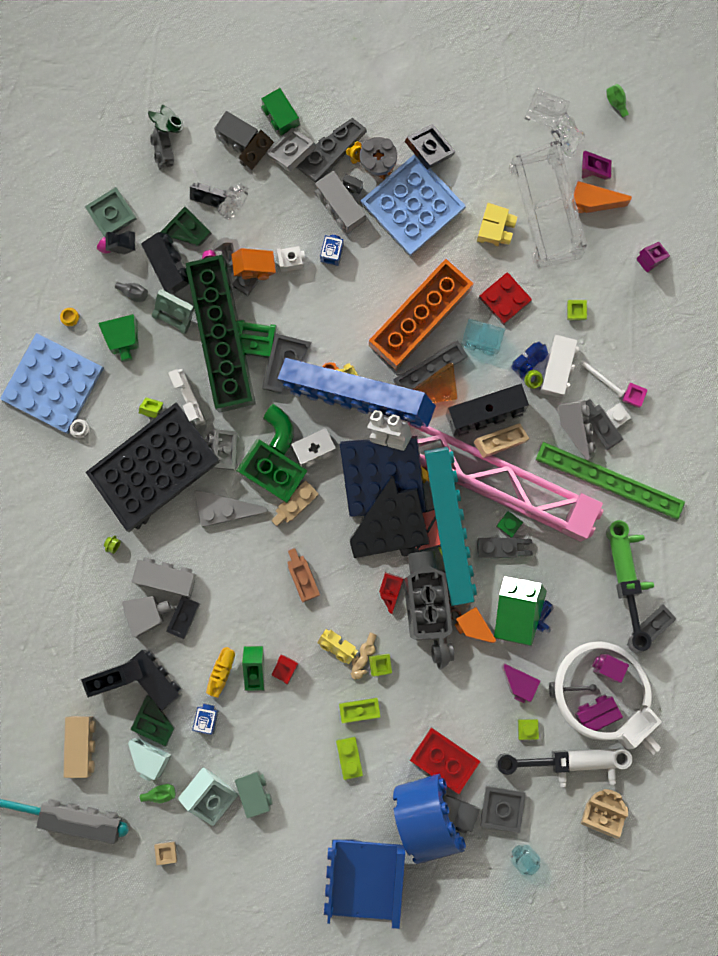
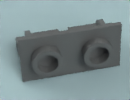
[150,128,175,170]

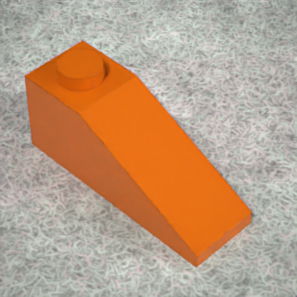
[569,181,632,213]

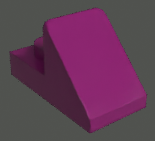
[582,151,612,180]
[636,242,670,272]

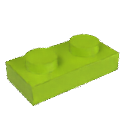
[339,697,381,723]
[336,736,363,780]

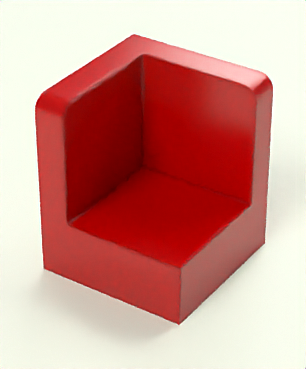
[272,654,299,684]

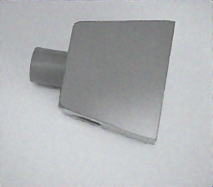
[122,596,171,637]

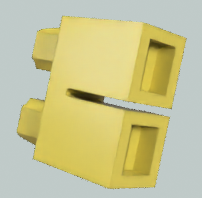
[477,203,518,246]

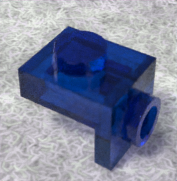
[537,600,554,633]

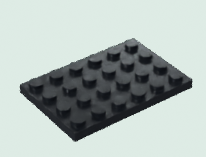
[85,402,221,532]

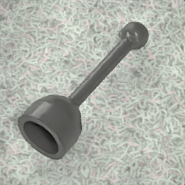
[549,682,597,698]

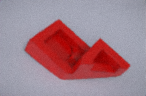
[379,572,403,614]

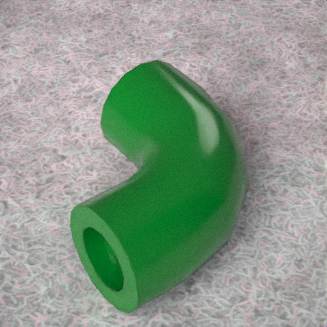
[263,404,294,455]

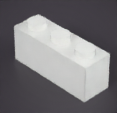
[540,335,579,398]

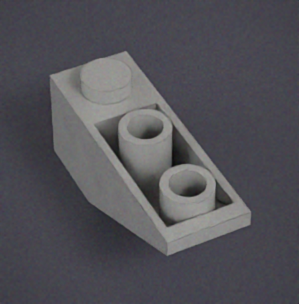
[558,400,597,460]

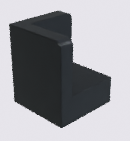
[105,231,135,255]

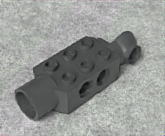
[403,551,454,670]

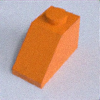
[454,607,496,643]

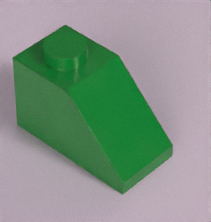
[242,646,264,691]

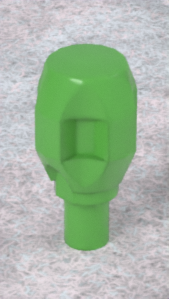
[606,84,629,118]
[140,784,176,803]

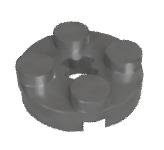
[360,137,397,176]

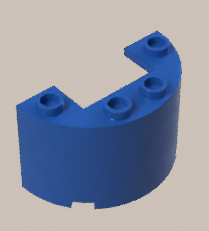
[393,774,466,864]

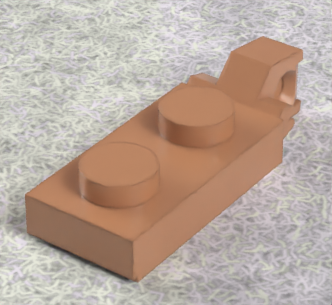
[287,548,320,603]

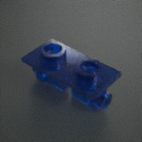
[511,341,549,379]

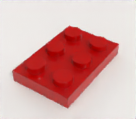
[409,727,481,794]

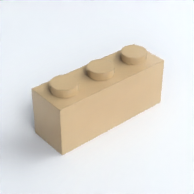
[64,716,96,778]

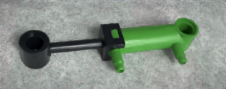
[606,520,654,653]

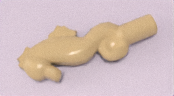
[350,632,377,679]

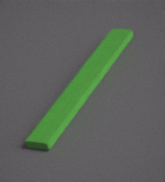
[535,442,685,520]

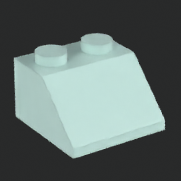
[128,737,171,781]
[178,767,238,826]

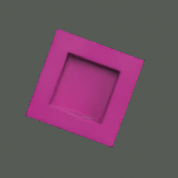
[622,383,648,408]

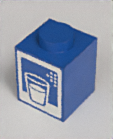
[320,235,344,266]
[192,703,219,735]

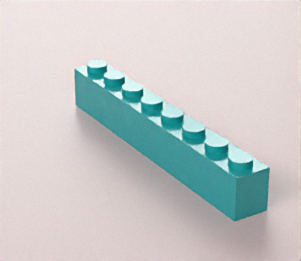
[424,447,477,606]

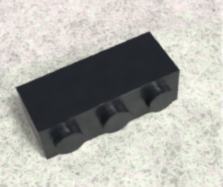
[141,232,189,294]
[128,649,182,710]
[81,659,143,698]

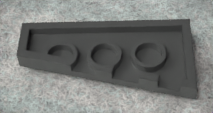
[296,118,367,183]

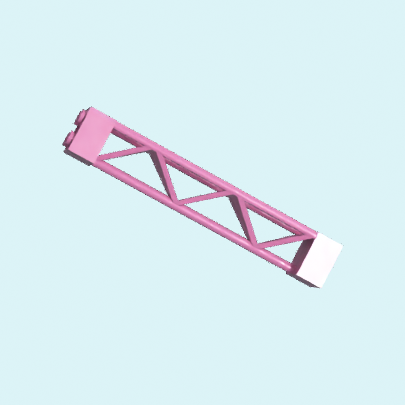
[408,422,604,542]

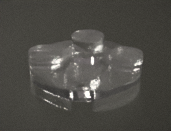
[217,184,249,220]

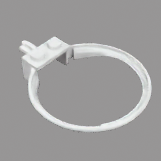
[555,642,662,755]

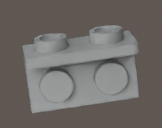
[206,429,237,470]

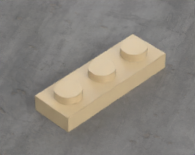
[474,423,529,458]

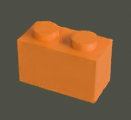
[231,248,276,280]

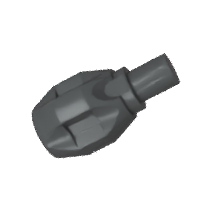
[115,282,148,302]

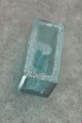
[461,319,505,356]

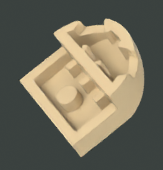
[580,789,628,839]

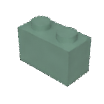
[235,770,273,818]

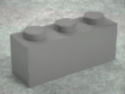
[314,171,366,233]
[132,557,196,597]

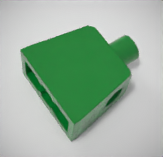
[98,314,139,362]

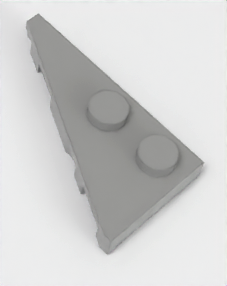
[194,490,268,527]

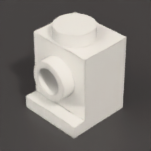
[277,246,306,272]

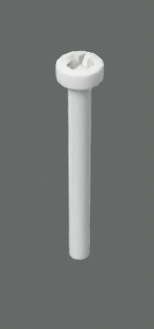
[582,362,626,398]

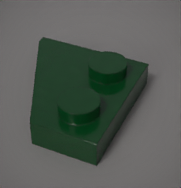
[130,695,175,747]

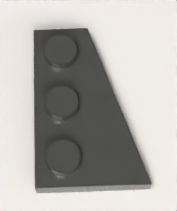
[262,333,312,393]

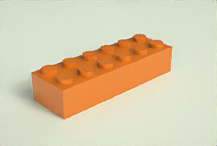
[369,259,474,371]

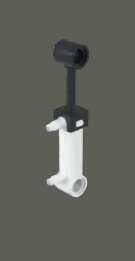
[495,748,632,788]

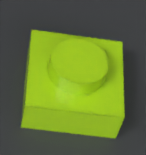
[567,300,587,320]
[138,397,163,418]
[369,653,392,677]
[518,719,539,740]

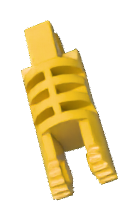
[206,647,236,698]

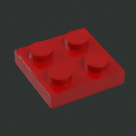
[479,272,532,325]

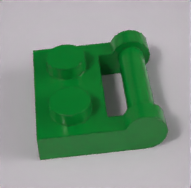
[238,320,277,358]

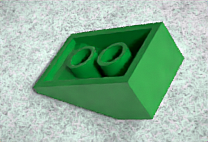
[236,439,308,503]
[494,576,547,646]

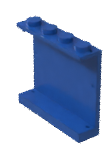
[324,840,405,929]

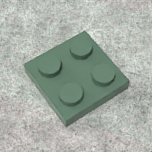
[85,187,137,237]

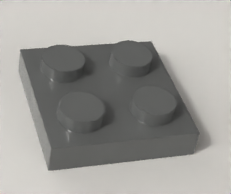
[480,786,526,833]

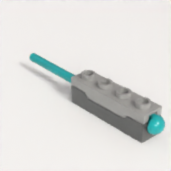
[0,799,129,844]

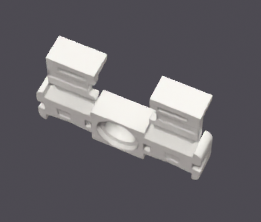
[168,369,206,427]

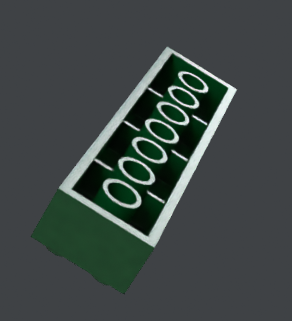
[185,255,256,413]

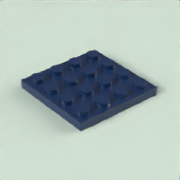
[339,436,426,517]

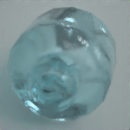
[510,845,540,875]

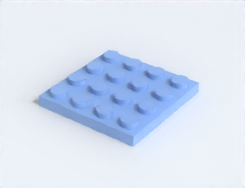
[361,154,466,257]
[0,333,104,434]

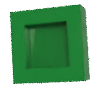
[496,511,523,538]

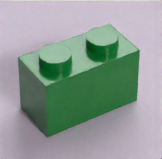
[260,88,300,136]

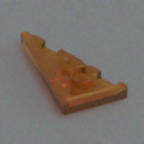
[412,362,458,403]

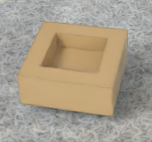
[154,841,177,865]

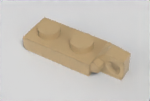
[271,480,319,527]

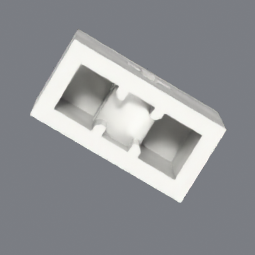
[291,428,336,468]

